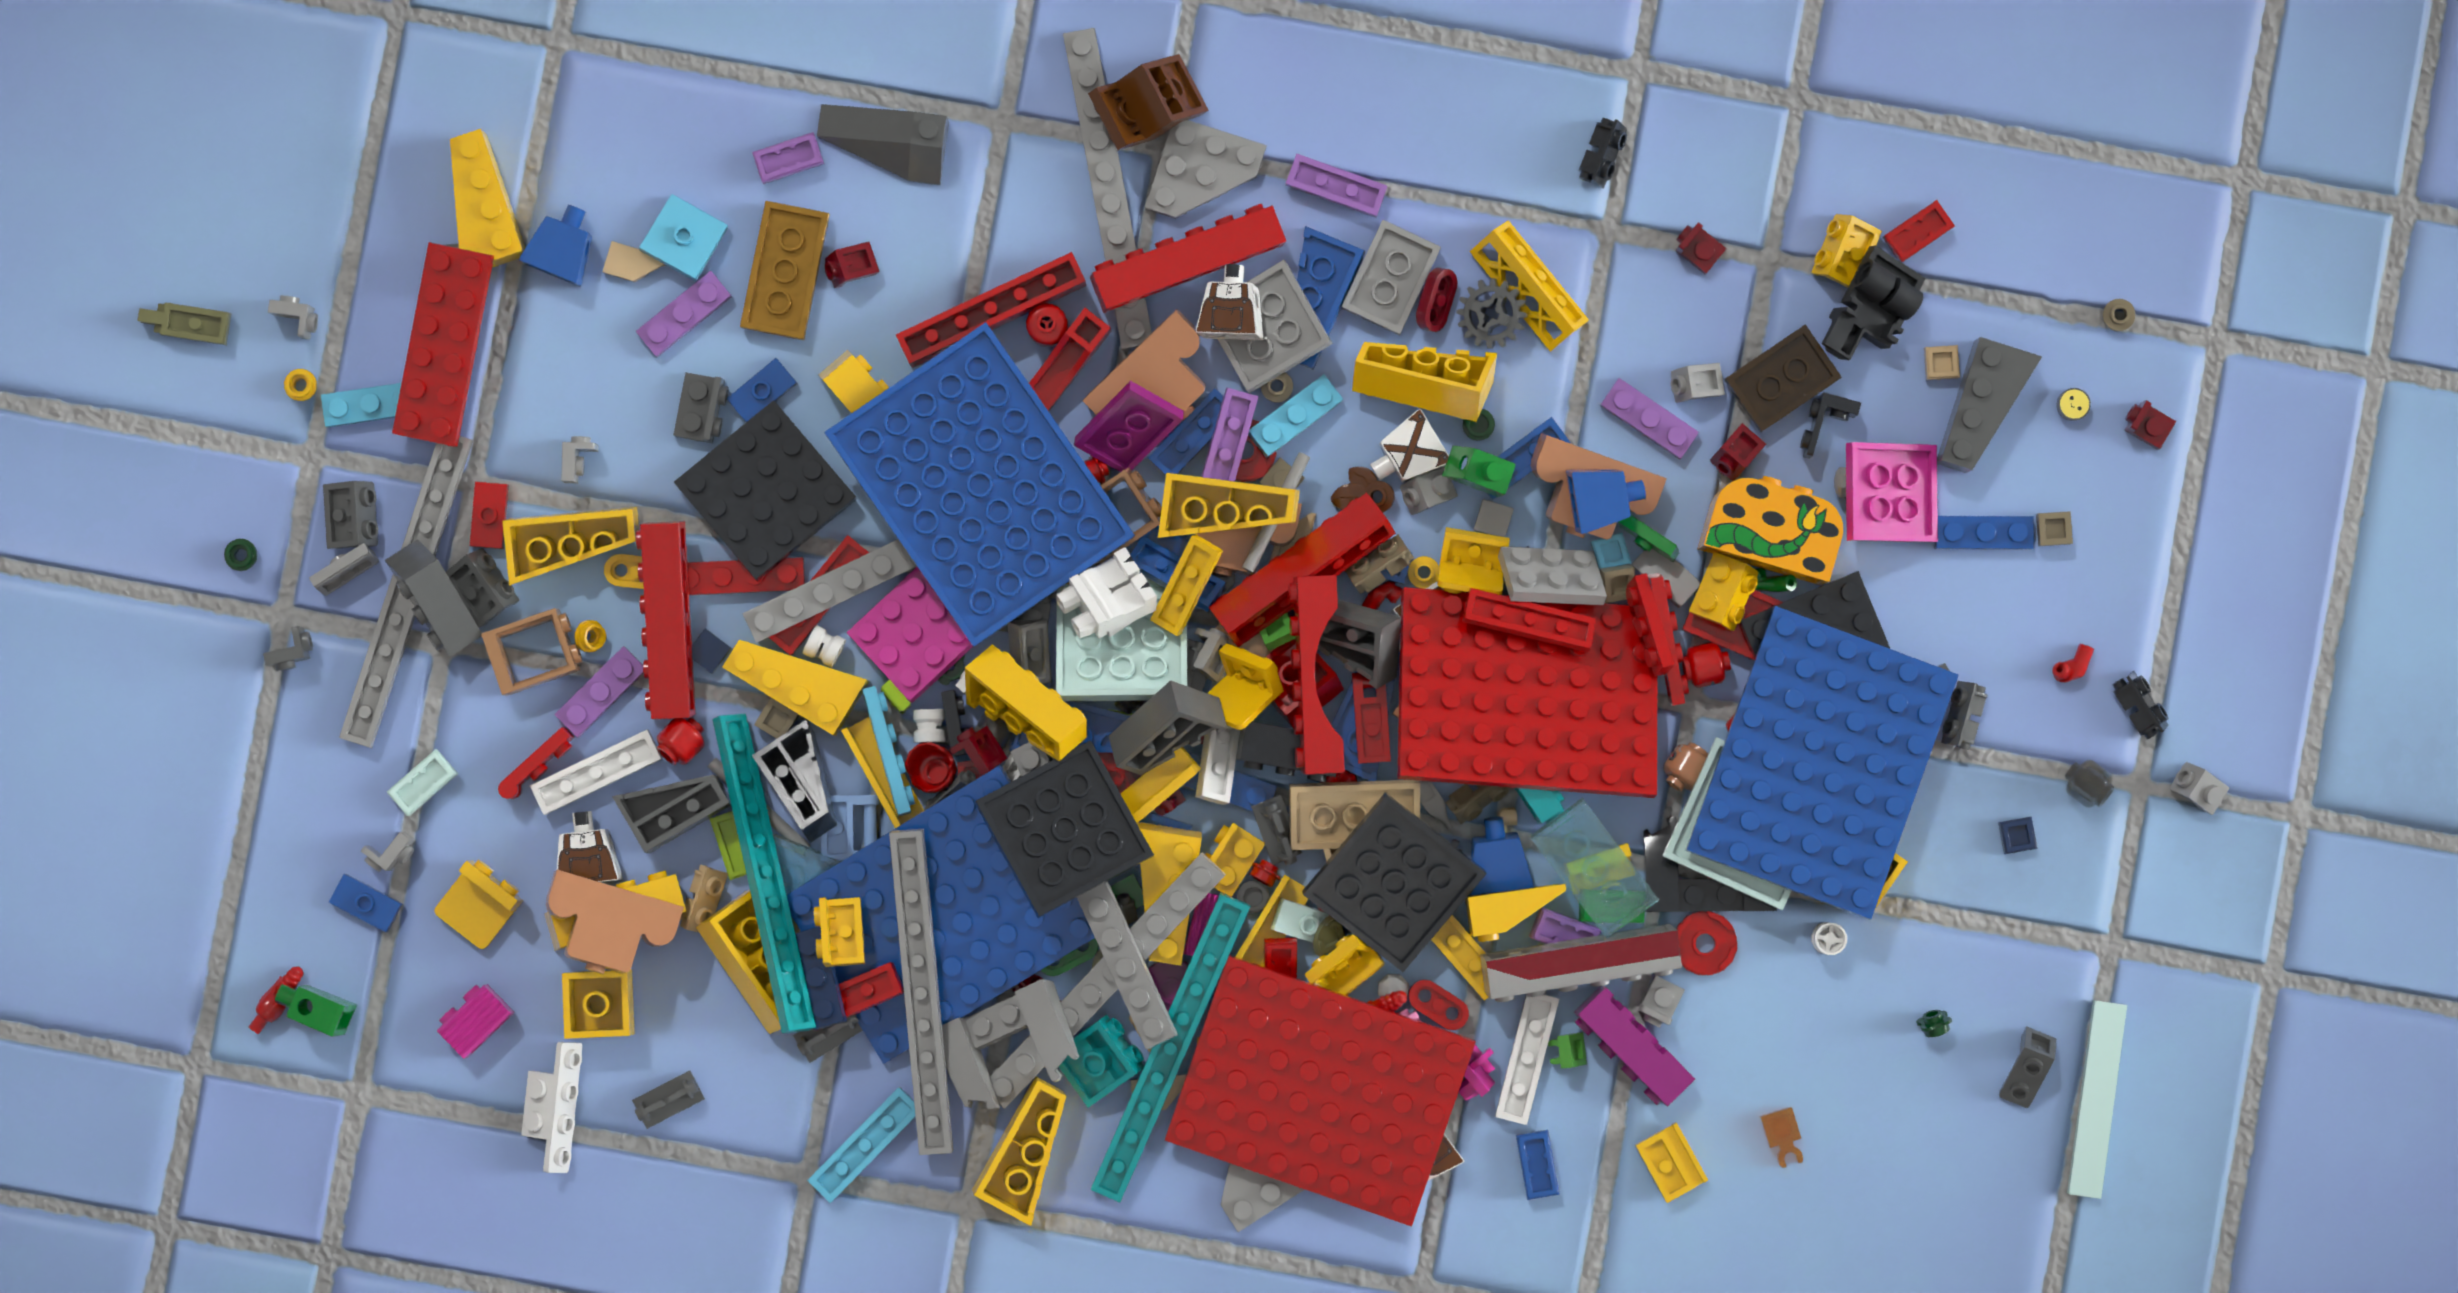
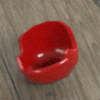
[904,742,957,794]

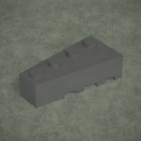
[1937,337,2042,473]

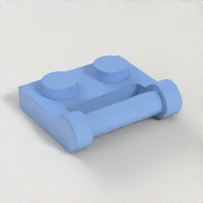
[821,795,880,861]

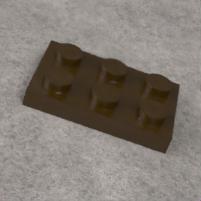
[1724,324,1842,433]

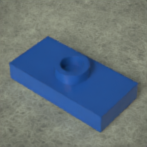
[727,358,798,422]
[329,874,403,932]
[1516,1129,1560,1200]

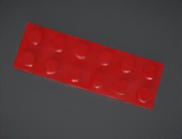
[392,242,494,447]

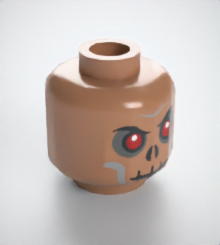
[1663,742,1708,792]

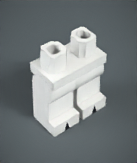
[1056,547,1157,639]

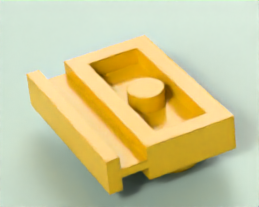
[1635,1122,1708,1203]

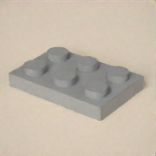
[1341,220,1441,336]
[1498,547,1607,605]

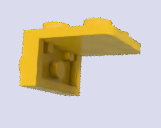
[1437,527,1510,595]
[1208,643,1284,730]
[434,859,524,949]

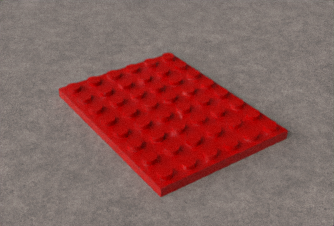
[1397,587,1658,798]
[1165,955,1476,1227]

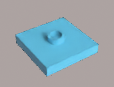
[639,194,728,282]

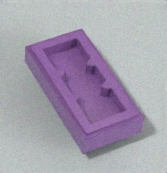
[752,132,824,184]
[1529,907,1602,944]

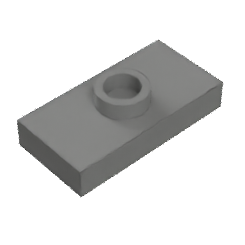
[309,543,379,596]

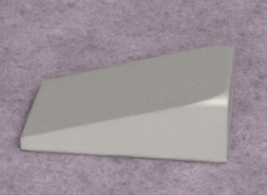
[1631,549,1701,608]

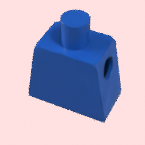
[519,204,592,287]
[1566,469,1646,534]
[1471,816,1534,895]

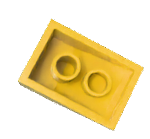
[1465,883,1566,942]

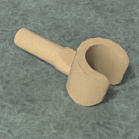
[1498,807,1517,833]

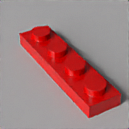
[768,535,869,656]
[687,557,805,596]
[1648,573,1689,706]
[1462,588,1596,652]

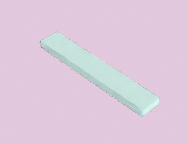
[2067,1000,2127,1199]

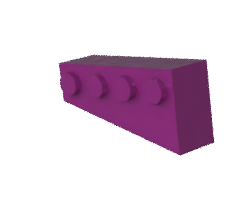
[1573,986,1695,1107]

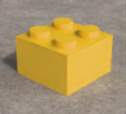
[562,969,635,1039]

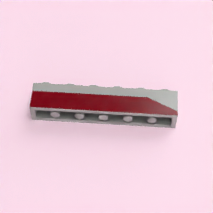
[1480,924,1682,1002]

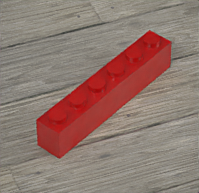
[1089,204,1287,313]
[896,252,1087,368]
[1209,492,1396,648]
[636,521,696,719]

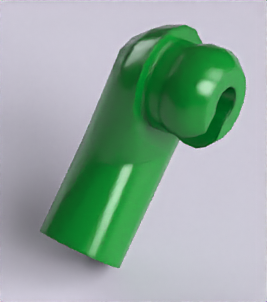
[1755,568,1797,592]

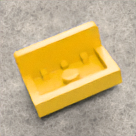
[1689,552,1759,631]
[814,897,865,967]
[1304,934,1385,996]

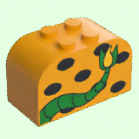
[1697,476,1843,586]

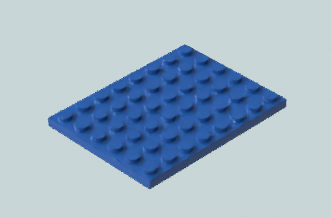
[824,322,1135,648]
[1685,606,1959,920]
[786,764,1095,1064]

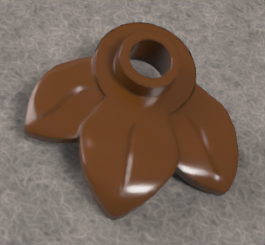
[1331,467,1395,512]

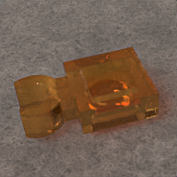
[1760,1107,1803,1168]

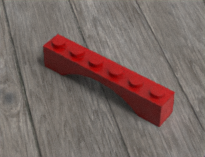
[1029,308,1112,411]
[1288,575,1345,774]

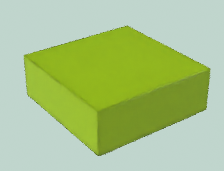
[881,680,911,714]

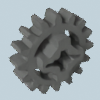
[1456,278,1528,349]

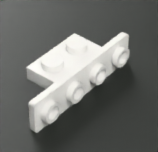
[521,1042,582,1173]

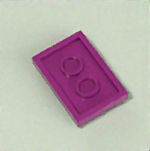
[1074,380,1184,472]

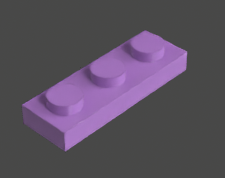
[1285,153,1388,218]
[636,270,732,357]
[1600,378,1699,460]
[1201,387,1259,481]
[554,646,643,738]

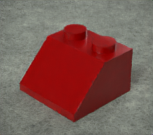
[1266,638,1344,729]

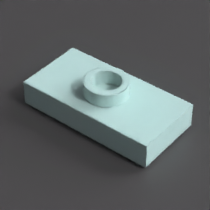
[387,749,458,816]
[1270,898,1328,943]

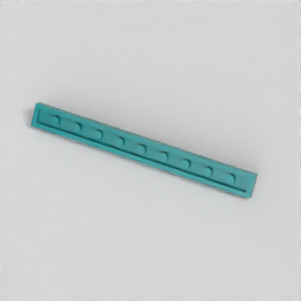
[712,714,816,1034]
[1090,892,1251,1203]

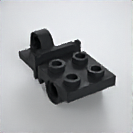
[1821,245,1926,360]

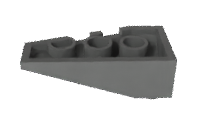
[817,104,949,185]

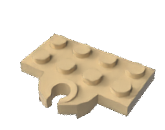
[1289,780,1420,862]

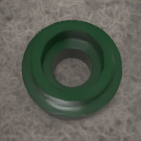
[224,539,257,571]

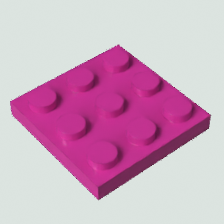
[1846,442,1938,542]
[846,567,973,703]

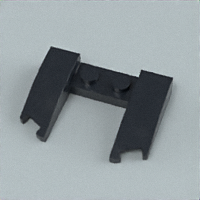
[1643,817,1777,912]

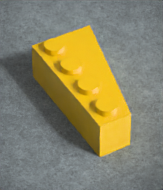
[450,128,526,268]
[1352,342,1497,422]
[818,350,889,413]
[1158,473,1300,538]
[502,507,640,585]
[965,644,1087,761]
[544,870,686,951]
[972,1076,1066,1226]

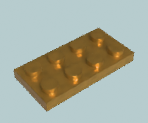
[740,201,830,341]

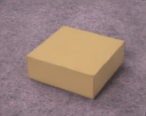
[1924,345,1960,380]

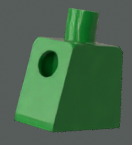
[1442,445,1516,497]
[275,984,357,1037]

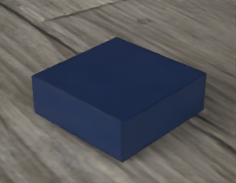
[692,628,732,674]
[1998,817,2038,854]

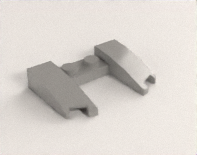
[942,979,1079,1110]

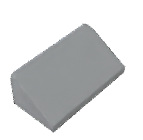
[1008,619,1052,684]

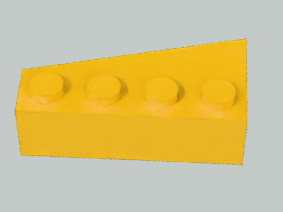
[722,640,870,736]
[1137,822,1202,966]
[696,889,781,1034]

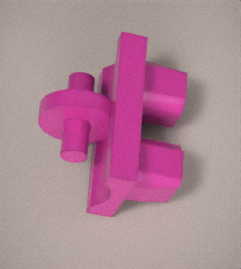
[1459,1044,1495,1101]

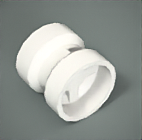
[803,625,846,668]
[913,709,946,743]
[1811,922,1847,955]

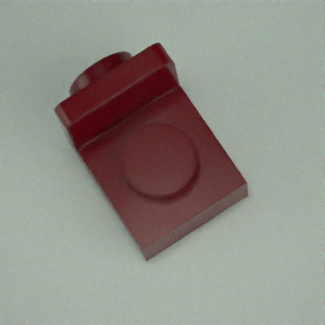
[1675,222,1727,275]
[824,242,880,288]
[2124,400,2176,450]
[1710,423,1766,481]
[949,726,1008,776]

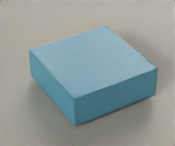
[1590,532,1631,571]

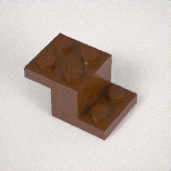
[1088,54,1209,151]

